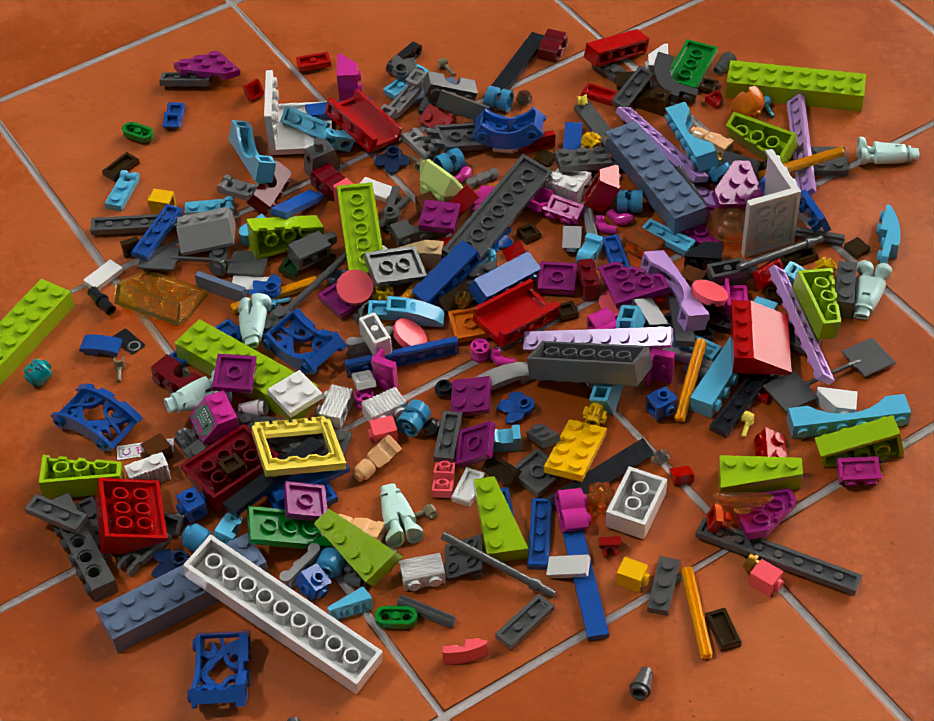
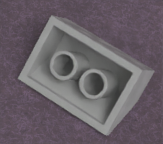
[177,207,236,256]

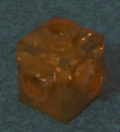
[586,482,615,516]

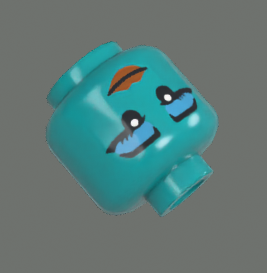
[23,359,52,387]

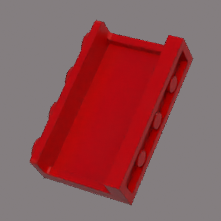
[324,89,402,153]
[472,279,561,348]

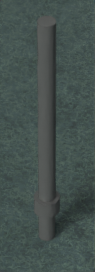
[736,235,824,271]
[440,531,556,598]

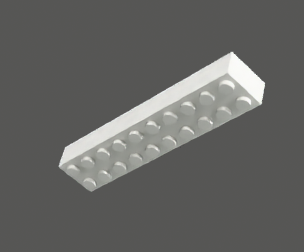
[183,534,383,694]

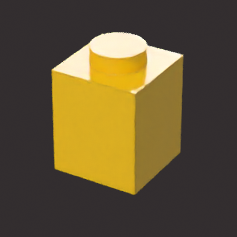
[147,188,176,214]
[616,557,650,593]

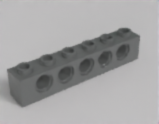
[52,493,119,602]

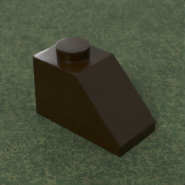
[633,86,671,117]

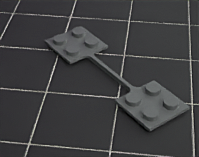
[137,246,269,276]
[763,338,896,413]

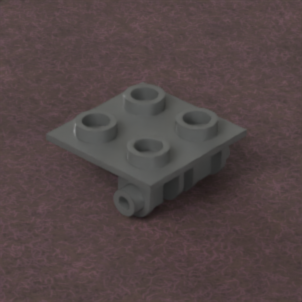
[445,534,484,580]

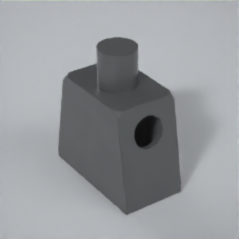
[304,138,341,178]

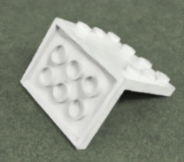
[264,70,332,155]
[741,149,801,258]

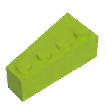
[726,112,798,164]
[246,215,324,260]
[793,268,841,340]
[815,415,904,468]
[39,455,125,499]
[718,455,803,502]
[474,476,528,562]
[314,509,403,586]

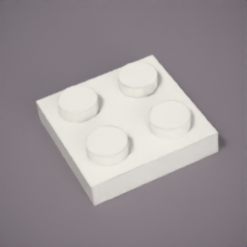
[267,370,323,417]

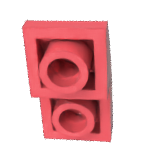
[432,461,456,498]
[442,638,488,665]

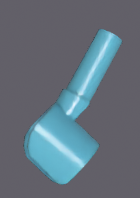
[763,95,775,117]
[477,248,497,266]
[267,297,291,312]

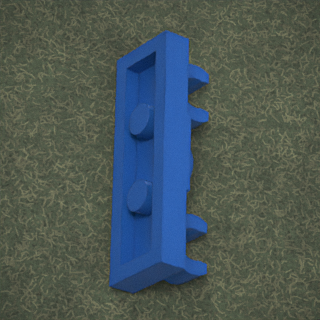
[799,189,831,233]

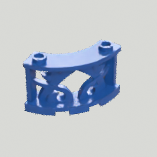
[471,107,547,150]
[262,308,347,374]
[50,384,143,452]
[187,630,251,709]

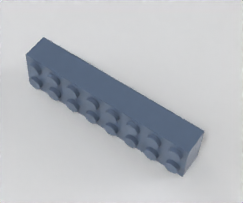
[605,121,707,234]
[95,533,269,653]

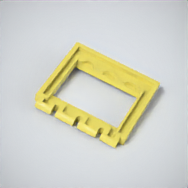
[252,416,346,477]

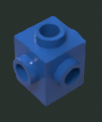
[645,386,678,421]
[176,487,208,524]
[295,563,332,602]

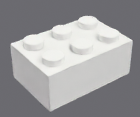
[606,466,667,540]

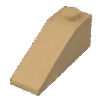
[397,240,445,269]

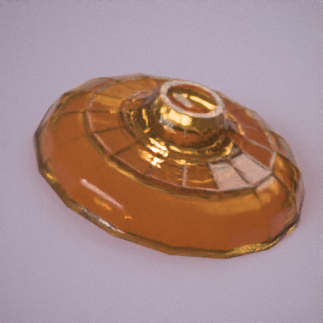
[706,207,746,243]
[712,492,774,514]

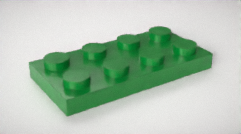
[671,39,718,89]
[247,506,332,551]

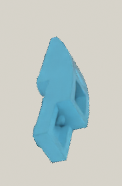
[876,204,900,264]
[368,296,444,327]

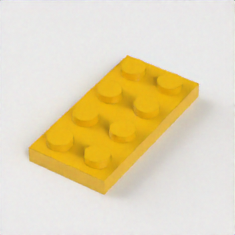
[544,419,607,482]

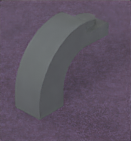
[654,52,698,103]

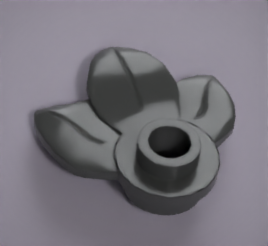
[391,55,423,78]

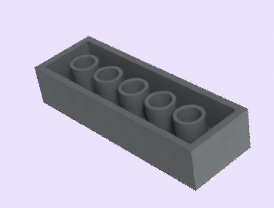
[527,341,652,387]

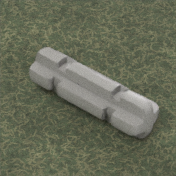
[466,168,499,188]

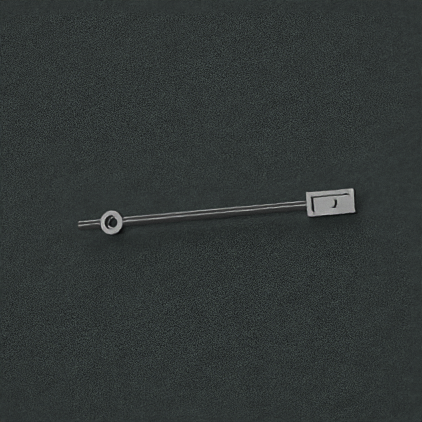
[263,195,411,337]

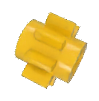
[581,131,602,149]
[814,257,837,277]
[372,285,394,301]
[582,403,607,426]

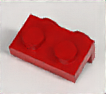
[418,104,458,129]
[753,427,787,457]

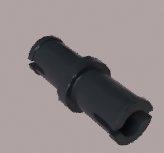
[87,286,116,315]

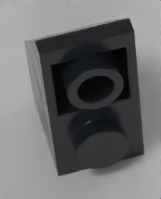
[684,242,723,270]

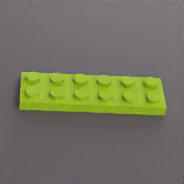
[337,182,383,277]

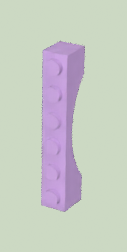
[640,250,709,331]

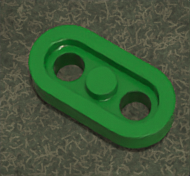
[122,122,154,143]
[375,606,418,629]

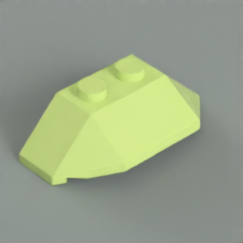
[420,159,472,209]

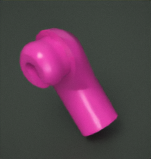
[454,166,472,183]
[607,209,634,226]
[595,215,617,235]
[490,348,515,366]

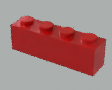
[584,29,650,67]

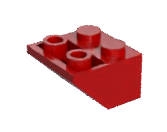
[584,165,621,213]

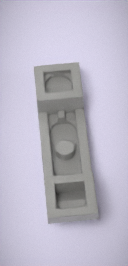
[380,68,427,120]
[477,362,534,390]

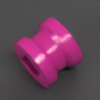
[470,339,490,363]
[354,388,374,411]

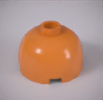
[730,86,765,119]

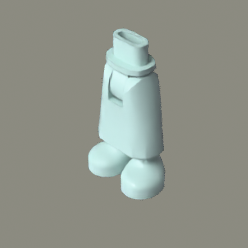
[856,137,920,165]
[853,260,892,320]
[238,293,271,349]
[164,370,233,413]
[380,483,424,548]

